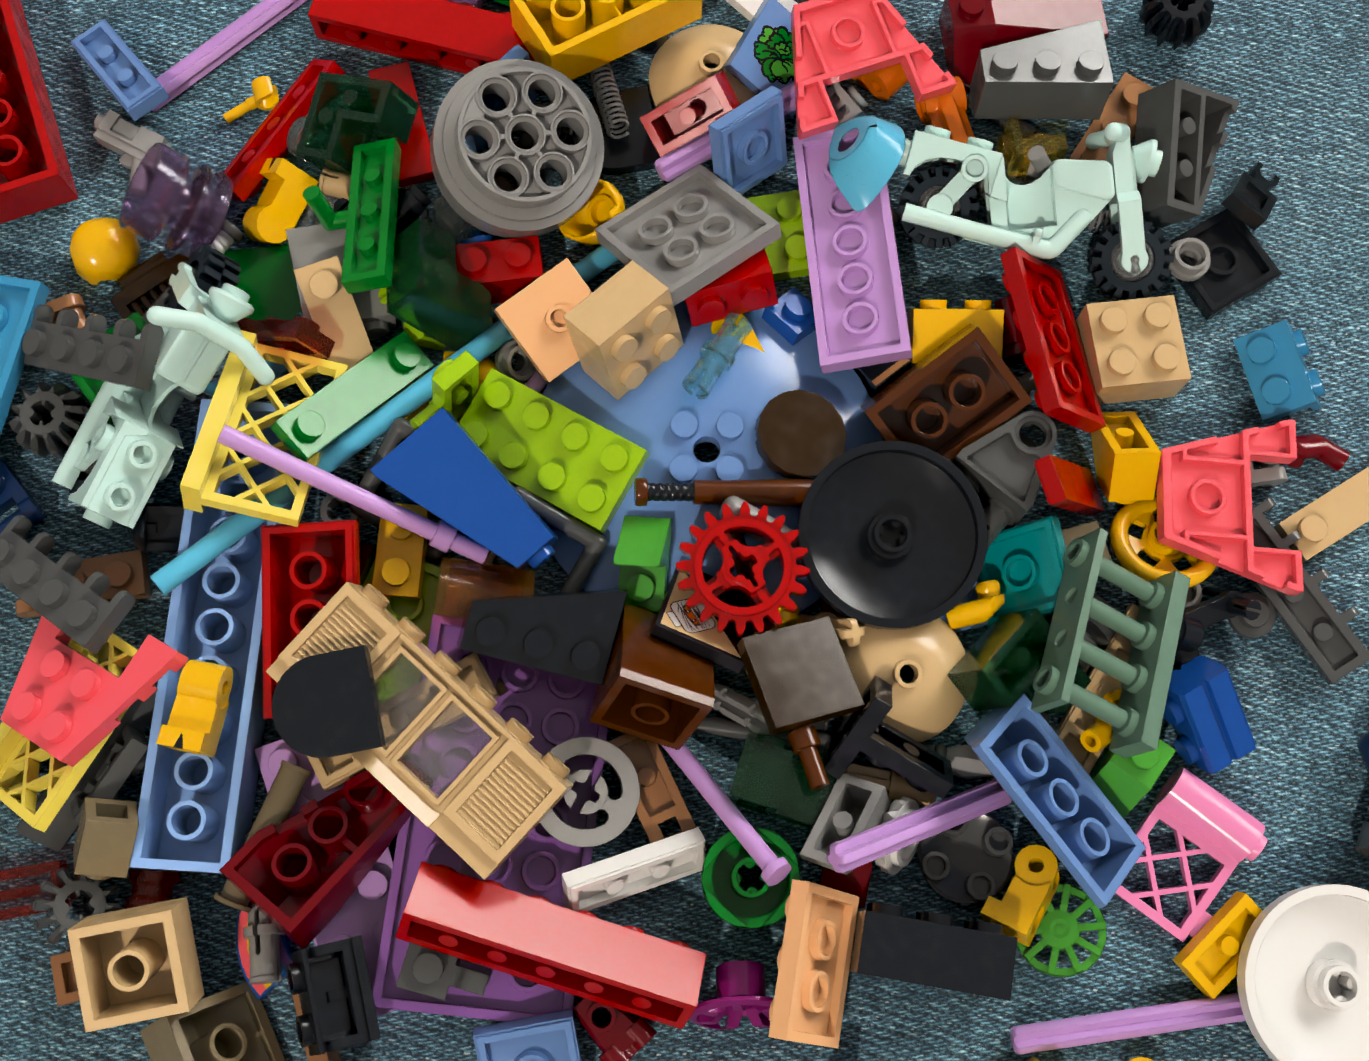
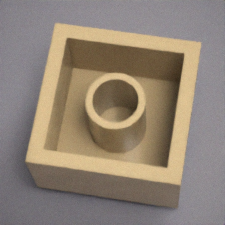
[563,260,684,400]
[1076,295,1191,405]
[67,897,205,1033]

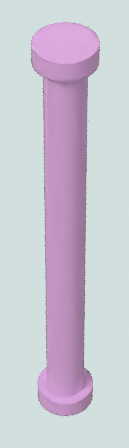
[662,743,791,886]

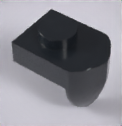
[127,503,184,552]

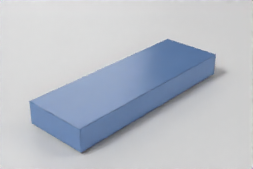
[70,19,170,122]

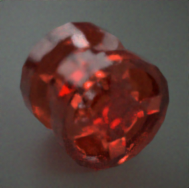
[125,870,180,909]

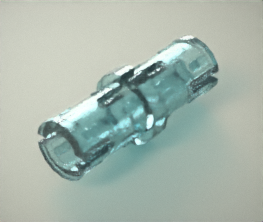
[682,313,752,399]

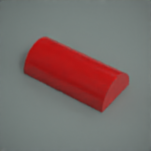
[261,520,360,719]

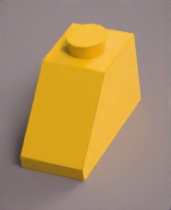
[1091,411,1161,505]

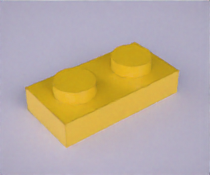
[372,503,431,600]
[1172,891,1262,999]

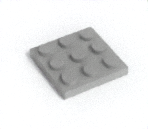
[595,164,782,306]

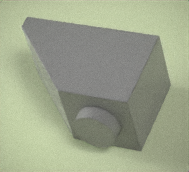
[800,773,890,875]

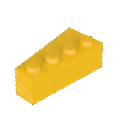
[509,0,703,80]

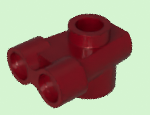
[572,998,657,1061]

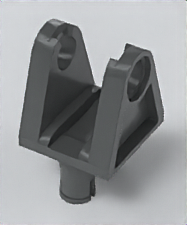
[952,411,1057,551]

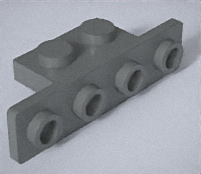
[17,683,158,851]

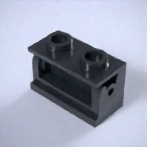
[286,935,381,1056]

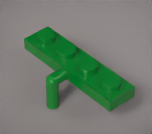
[303,138,402,294]

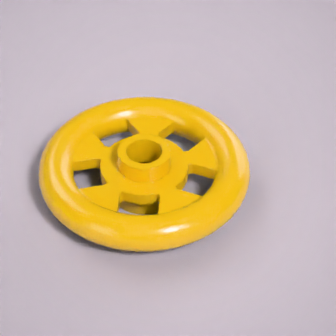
[1109,496,1216,588]

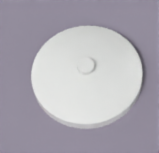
[1237,884,1369,1061]

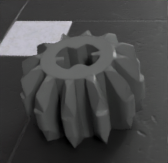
[8,381,89,459]
[31,867,122,951]

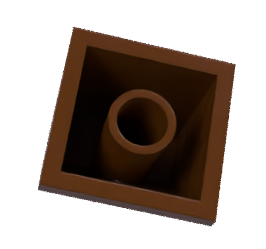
[589,603,715,750]

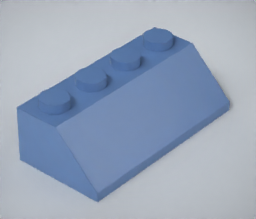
[964,693,1146,909]

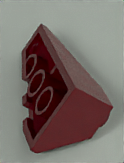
[938,0,1109,92]
[219,756,434,949]

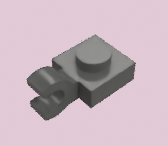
[396,943,490,1001]

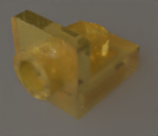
[997,118,1068,177]

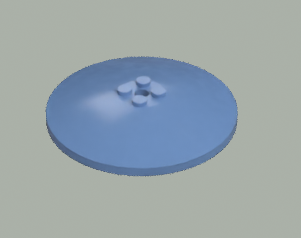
[542,300,883,632]

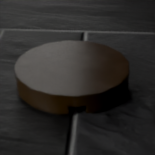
[755,390,847,479]

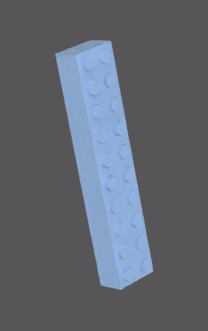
[129,399,294,874]

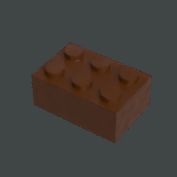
[860,324,1032,461]

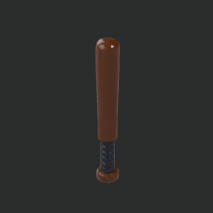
[634,478,814,507]

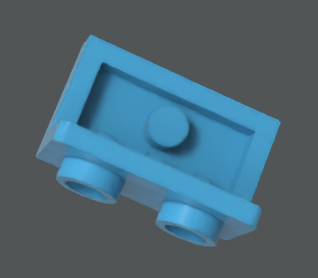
[1233,320,1326,423]

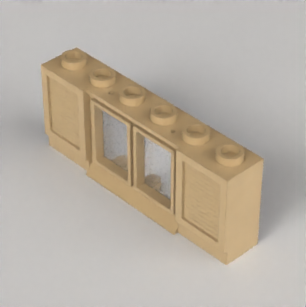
[266,582,574,880]

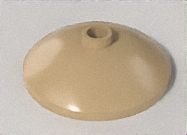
[648,24,755,109]
[841,617,969,743]

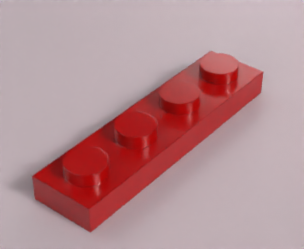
[212,59,345,202]

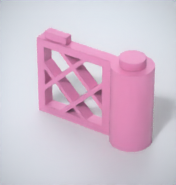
[1115,766,1268,942]

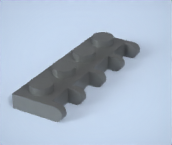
[22,304,164,391]
[1249,497,1369,685]
[0,515,135,654]

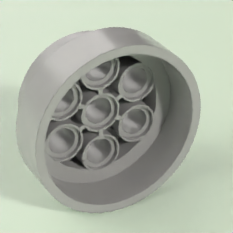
[430,59,604,238]

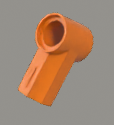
[914,76,975,166]

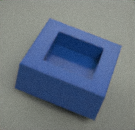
[761,287,816,346]

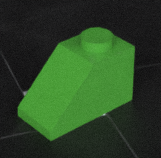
[1089,739,1176,819]

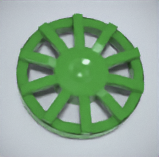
[1017,883,1107,978]

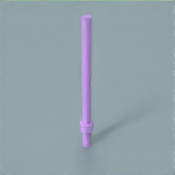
[217,424,489,564]

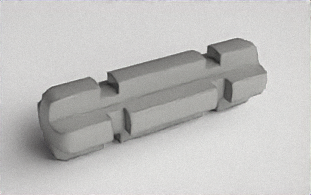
[713,682,777,738]

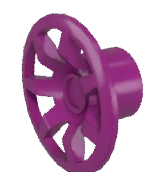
[689,961,773,1030]

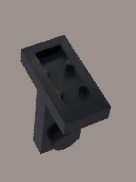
[823,676,954,799]

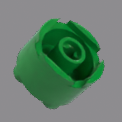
[701,827,800,928]

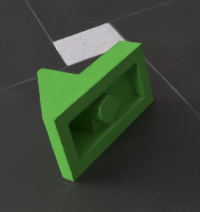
[613,515,672,612]

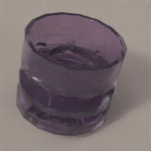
[119,143,233,258]

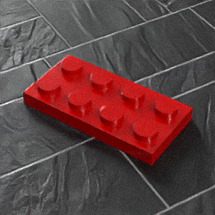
[1000,246,1106,434]

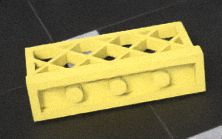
[180,330,348,527]
[0,633,138,833]

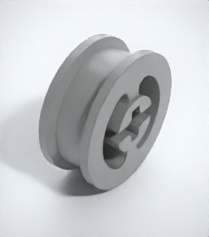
[540,737,640,847]

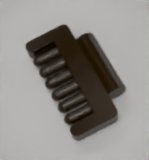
[111,251,189,319]

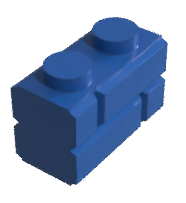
[1163,656,1256,773]

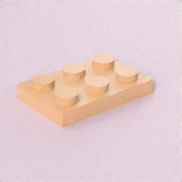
[768,879,860,1049]

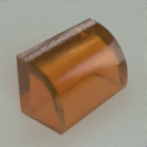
[433,557,535,619]

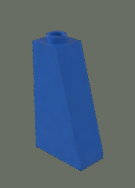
[370,407,559,570]

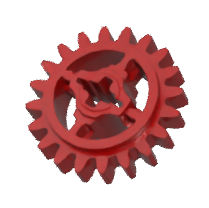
[676,501,810,637]

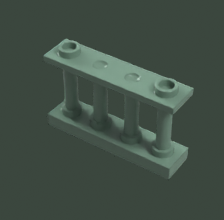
[1031,528,1191,758]

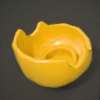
[559,179,625,245]
[69,217,141,285]

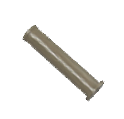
[213,760,311,913]

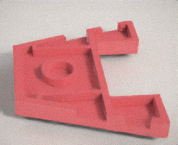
[790,0,957,140]
[1156,419,1304,596]
[0,616,189,767]

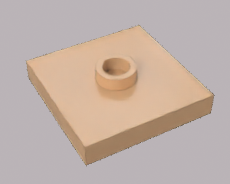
[494,258,592,384]

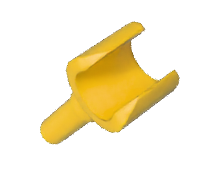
[223,76,279,124]

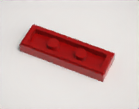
[368,61,435,187]
[1034,454,1105,517]

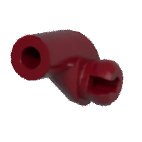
[1287,434,1350,471]

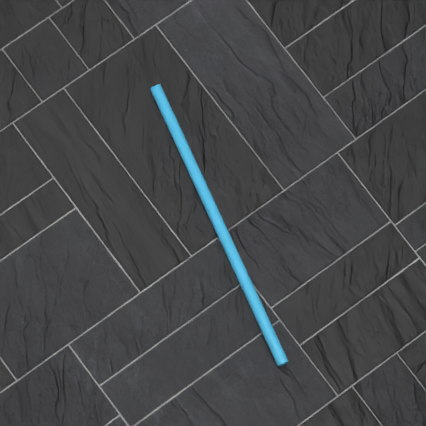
[149,245,619,595]

